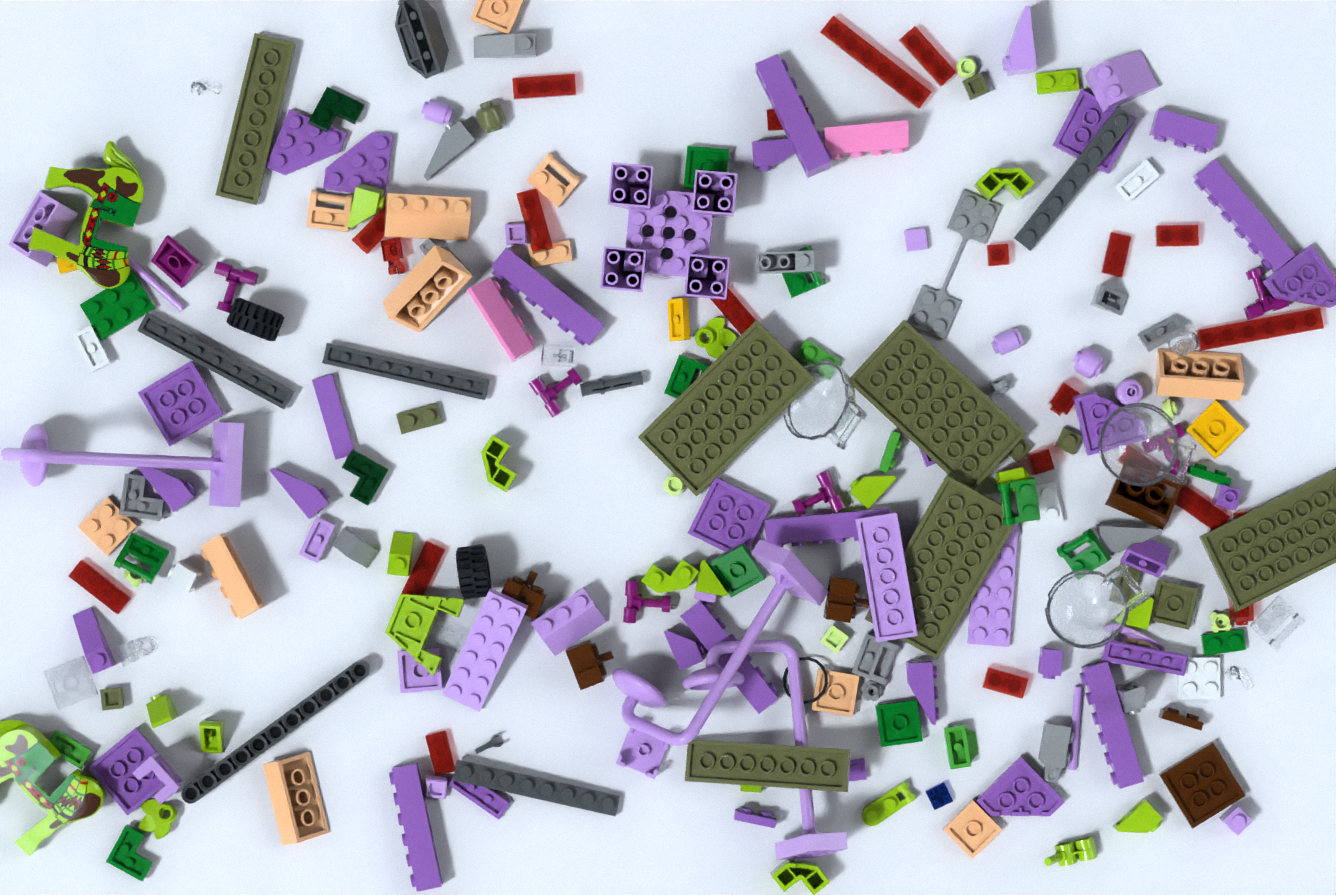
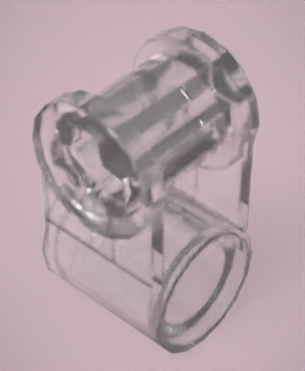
[115,635,158,667]

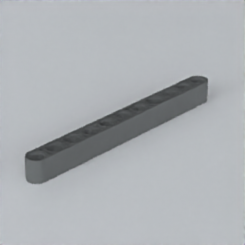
[181,660,371,804]

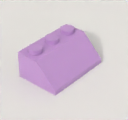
[8,191,78,267]
[531,587,607,656]

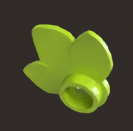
[695,317,737,359]
[138,799,177,839]

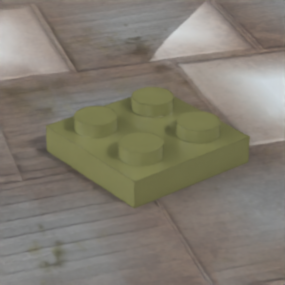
[1150,579,1199,630]

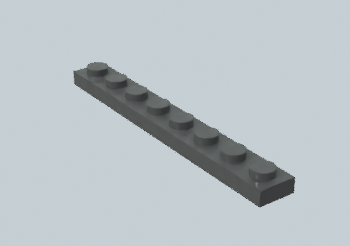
[1014,106,1135,251]
[137,312,295,410]
[322,343,490,400]
[453,760,620,816]

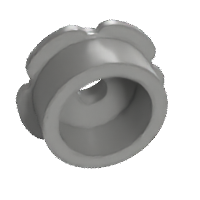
[992,376,1012,394]
[861,681,882,701]

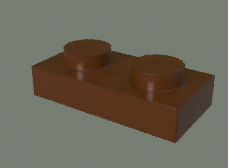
[1158,707,1204,731]

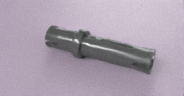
[580,372,644,397]

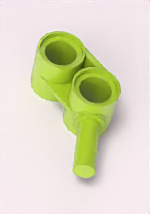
[1045,836,1098,866]

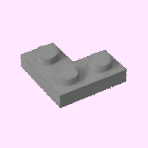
[119,473,164,521]

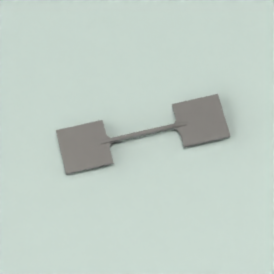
[907,190,1001,340]

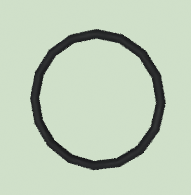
[783,657,828,704]

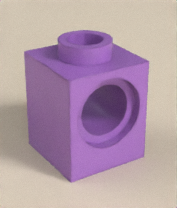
[1212,484,1242,511]
[1038,648,1063,679]

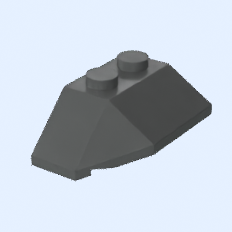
[395,0,449,79]

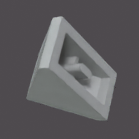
[1091,284,1128,316]
[333,528,379,568]

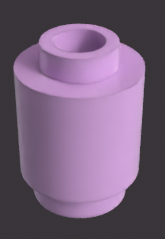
[421,99,454,125]
[991,329,1024,356]

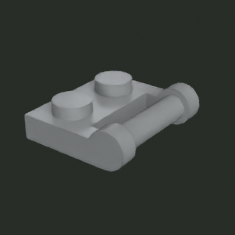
[851,633,901,685]

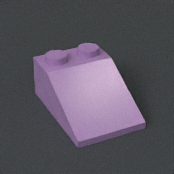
[1002,5,1037,76]
[1085,50,1159,113]

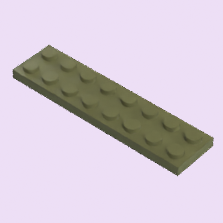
[216,33,296,205]
[685,740,851,792]

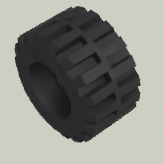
[226,298,284,341]
[456,544,492,600]

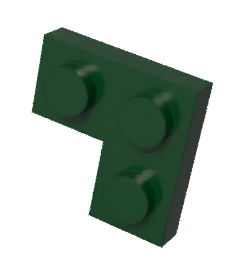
[308,87,365,133]
[342,449,388,506]

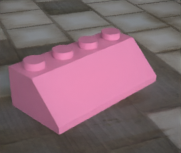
[822,120,909,160]
[467,278,536,362]

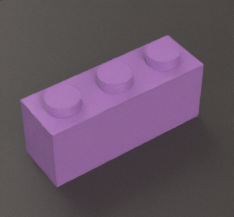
[1149,109,1219,154]

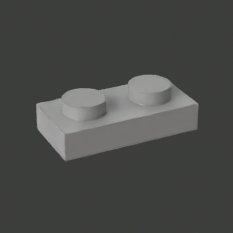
[1138,315,1185,352]

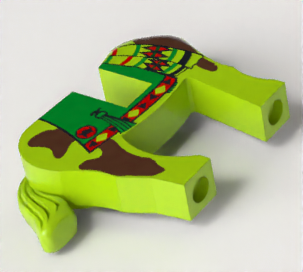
[28,141,144,289]
[0,719,105,856]

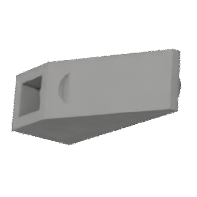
[757,250,825,274]

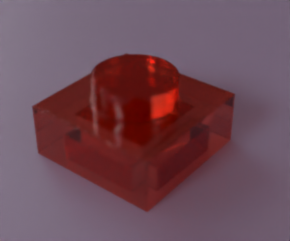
[986,244,1010,266]

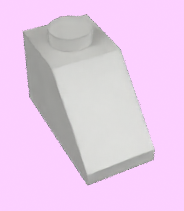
[168,562,203,593]

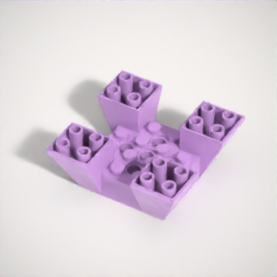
[600,162,738,300]

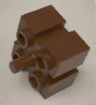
[501,570,547,620]
[823,576,869,623]
[565,640,614,690]

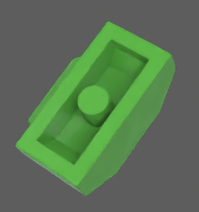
[944,725,979,769]

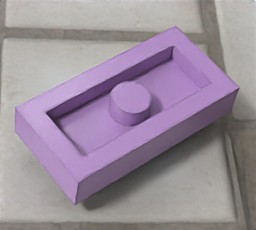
[299,516,336,563]

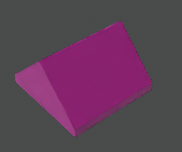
[151,235,204,288]

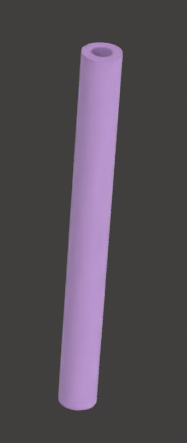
[129,256,185,312]
[1068,686,1083,770]

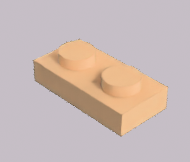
[528,240,573,268]

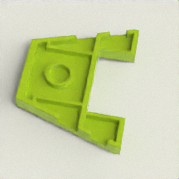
[385,594,466,675]

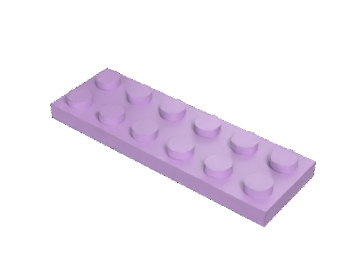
[855,512,918,642]
[967,523,1019,647]
[442,588,528,712]

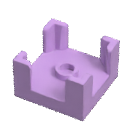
[616,727,669,779]
[133,752,185,804]

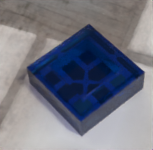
[925,782,953,810]

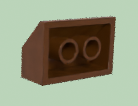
[1105,460,1183,529]

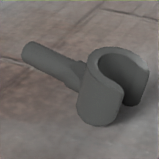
[475,735,503,754]

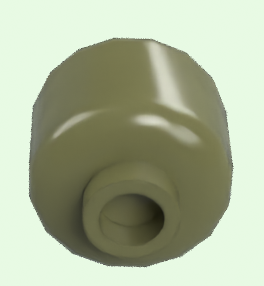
[475,100,506,133]

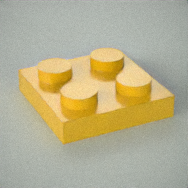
[1185,400,1245,459]

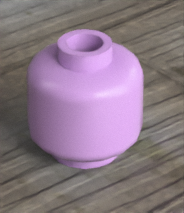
[1073,348,1105,379]
[1115,379,1143,406]

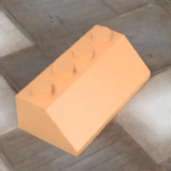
[384,193,471,241]
[383,245,472,333]
[1155,349,1244,401]
[200,533,265,619]
[263,752,329,845]

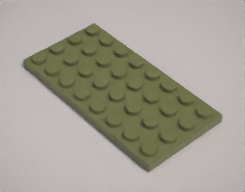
[638,320,816,496]
[847,320,1027,489]
[1199,469,1336,612]
[865,474,1018,659]

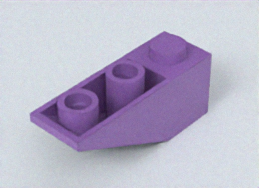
[906,661,939,725]

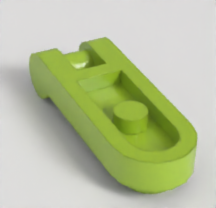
[861,780,917,826]

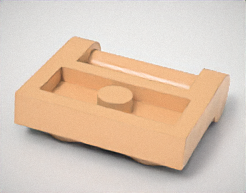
[526,152,582,208]
[307,190,353,232]

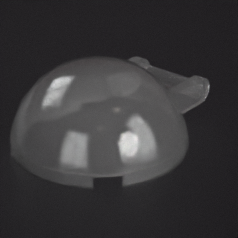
[784,359,867,450]
[1098,403,1197,486]
[1045,563,1150,649]

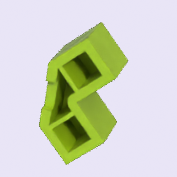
[974,168,1035,201]
[481,435,518,492]
[641,559,699,593]
[770,860,830,895]

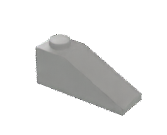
[474,33,537,58]
[424,121,476,181]
[1097,525,1162,556]
[1116,682,1145,715]

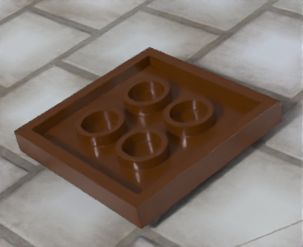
[1159,742,1246,829]

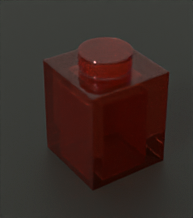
[1047,382,1080,416]
[1026,449,1055,475]
[1228,598,1254,626]

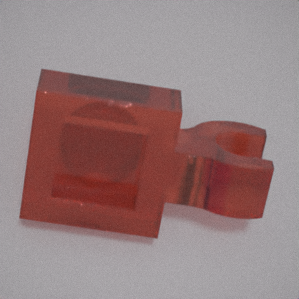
[380,237,406,275]

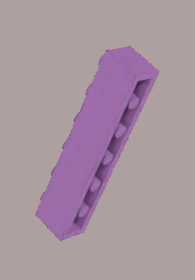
[755,54,833,178]
[1193,159,1295,272]
[491,247,605,346]
[764,508,890,548]
[680,600,778,714]
[1079,660,1144,789]
[389,762,443,892]

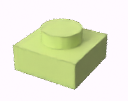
[820,625,849,654]

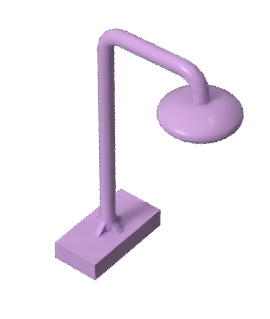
[1,422,244,507]
[612,539,828,746]
[682,639,848,860]

